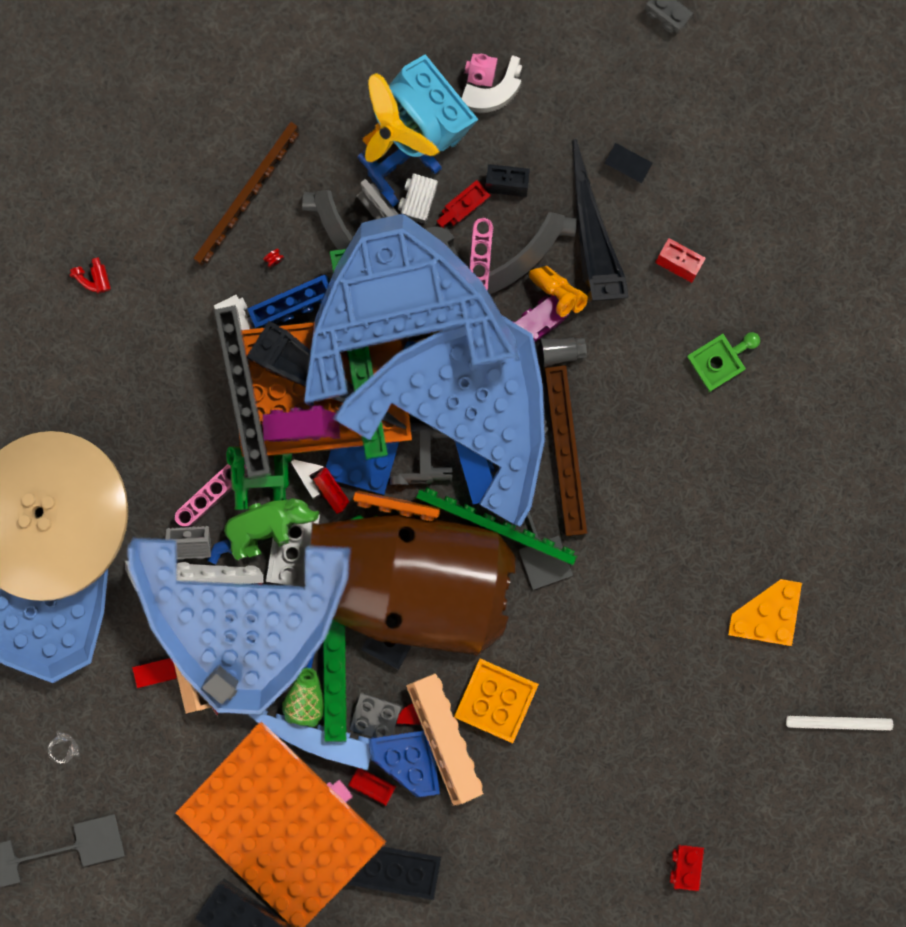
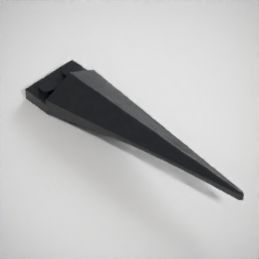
[572,138,629,302]
[247,321,406,429]

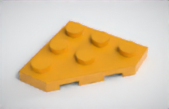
[728,579,802,646]

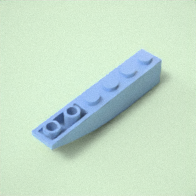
[249,710,371,770]

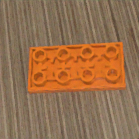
[353,490,441,521]

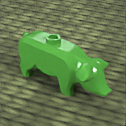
[225,498,319,560]

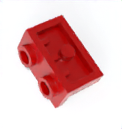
[670,844,704,891]

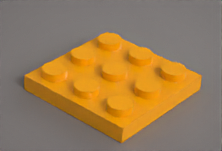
[454,659,539,743]

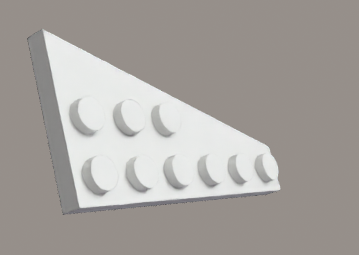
[125,561,263,591]

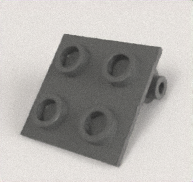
[349,693,401,738]

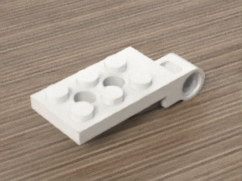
[266,514,320,587]

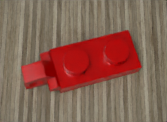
[437,180,490,228]

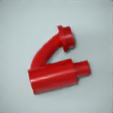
[69,258,111,293]

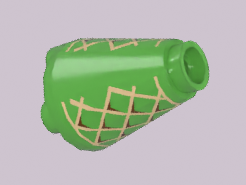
[282,668,324,727]

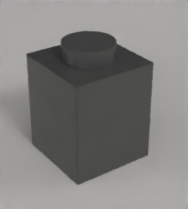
[202,665,238,704]

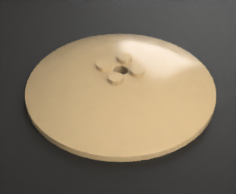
[0,431,128,601]

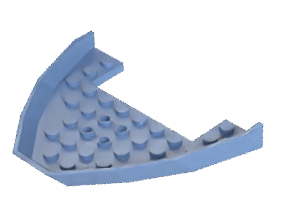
[304,214,519,406]
[332,316,545,526]
[128,538,350,715]
[0,569,108,683]

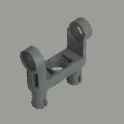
[390,422,452,486]

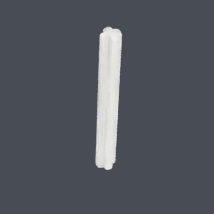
[786,716,893,730]

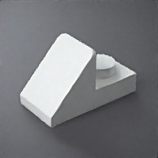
[291,460,324,499]

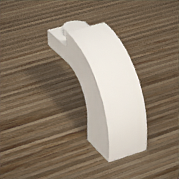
[462,55,522,113]

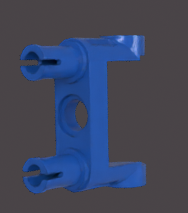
[357,149,442,208]

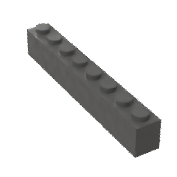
[214,305,271,480]

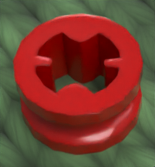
[263,249,285,268]

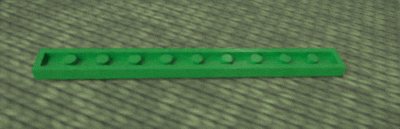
[329,249,388,460]

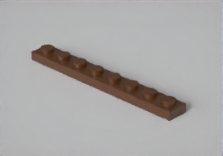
[193,122,299,266]
[545,365,587,536]

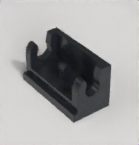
[605,143,653,183]
[485,164,530,197]

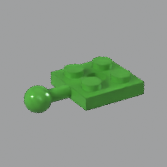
[687,332,760,392]

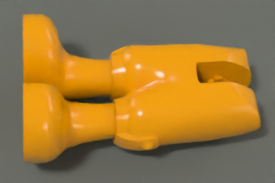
[529,266,588,317]

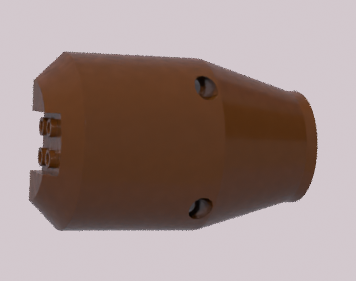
[304,514,515,656]

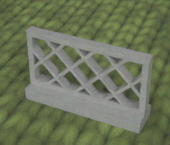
[357,179,399,220]

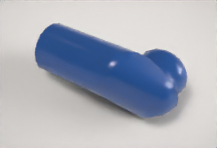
[207,539,232,564]

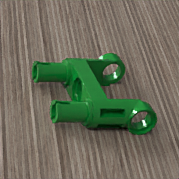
[226,446,292,510]

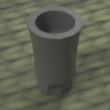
[539,337,587,368]

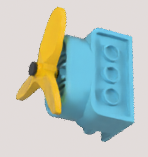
[365,54,478,162]

